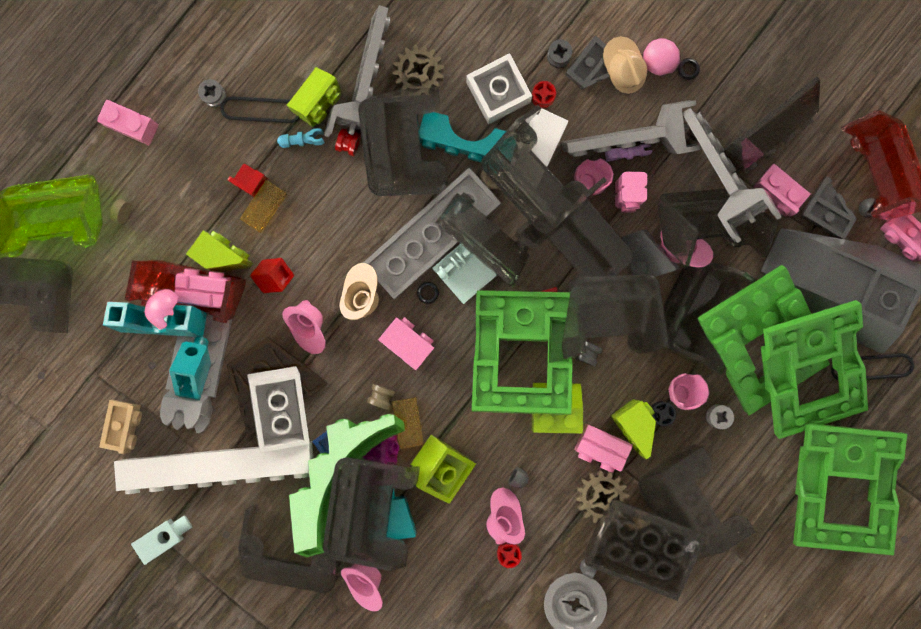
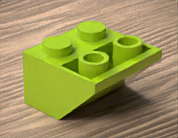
[287,67,342,127]
[186,230,253,272]

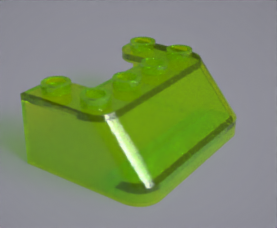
[0,175,103,258]

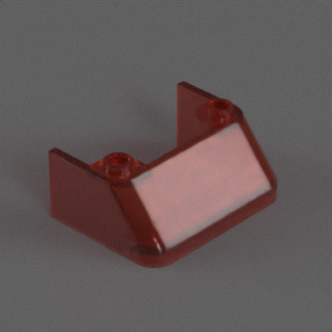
[841,109,921,220]
[125,259,246,323]

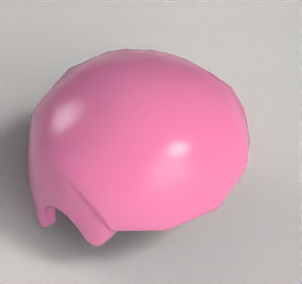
[643,39,680,76]
[574,158,614,195]
[144,289,178,330]
[668,373,709,410]

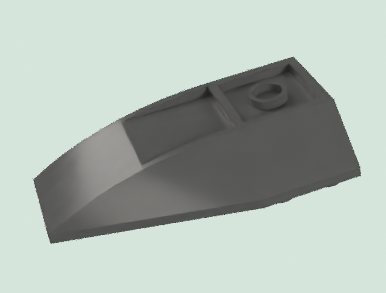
[760,228,921,354]

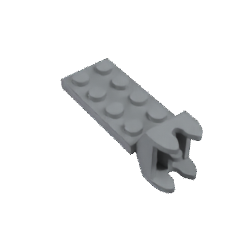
[324,5,390,149]
[561,100,702,157]
[682,108,782,243]
[160,302,235,434]

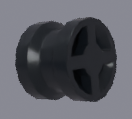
[651,401,676,426]

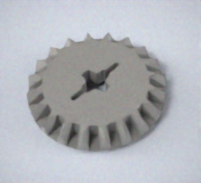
[544,572,607,629]

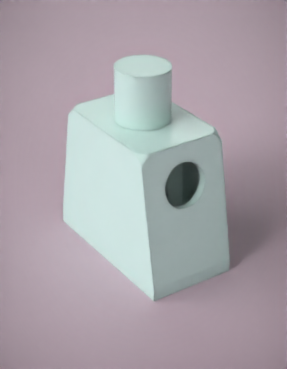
[131,515,192,565]

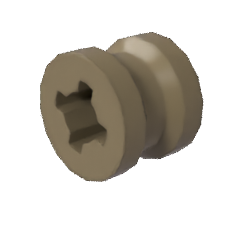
[366,384,395,410]

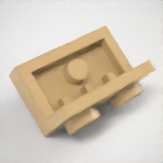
[99,400,142,454]

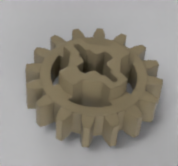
[393,44,444,98]
[575,470,629,524]

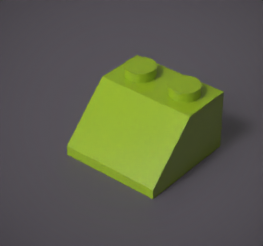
[532,383,583,434]
[610,399,656,459]
[404,435,476,504]

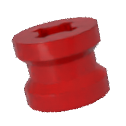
[531,81,556,109]
[335,128,361,157]
[497,542,522,568]

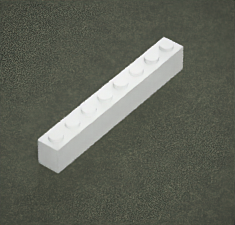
[114,441,314,494]

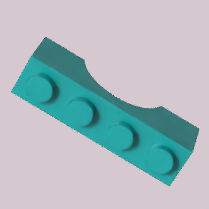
[417,110,518,168]
[103,302,207,337]

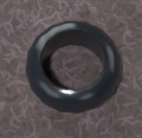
[678,58,700,80]
[417,282,439,304]

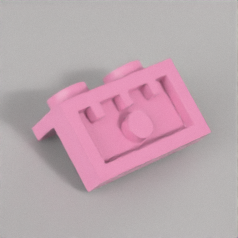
[753,164,810,217]

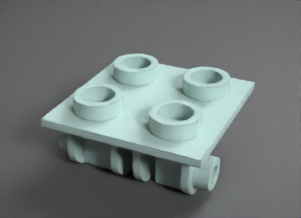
[432,237,499,304]

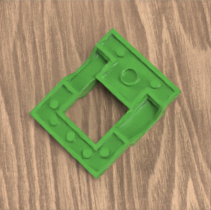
[698,265,830,415]
[472,290,574,415]
[761,300,868,439]
[793,423,907,555]

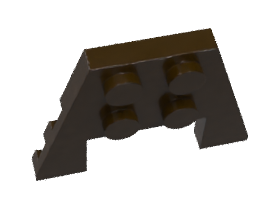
[226,337,328,437]

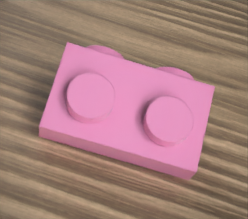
[880,207,921,262]

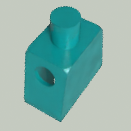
[169,336,211,400]
[369,484,416,543]

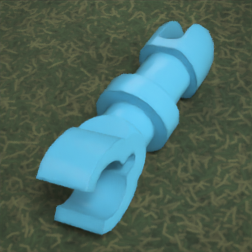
[277,128,325,148]

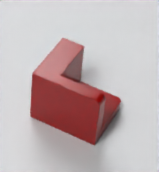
[227,164,268,198]
[250,258,295,293]

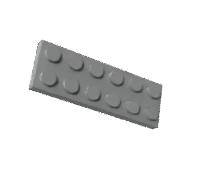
[363,168,501,300]

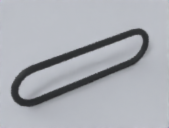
[220,96,300,123]
[831,353,914,380]

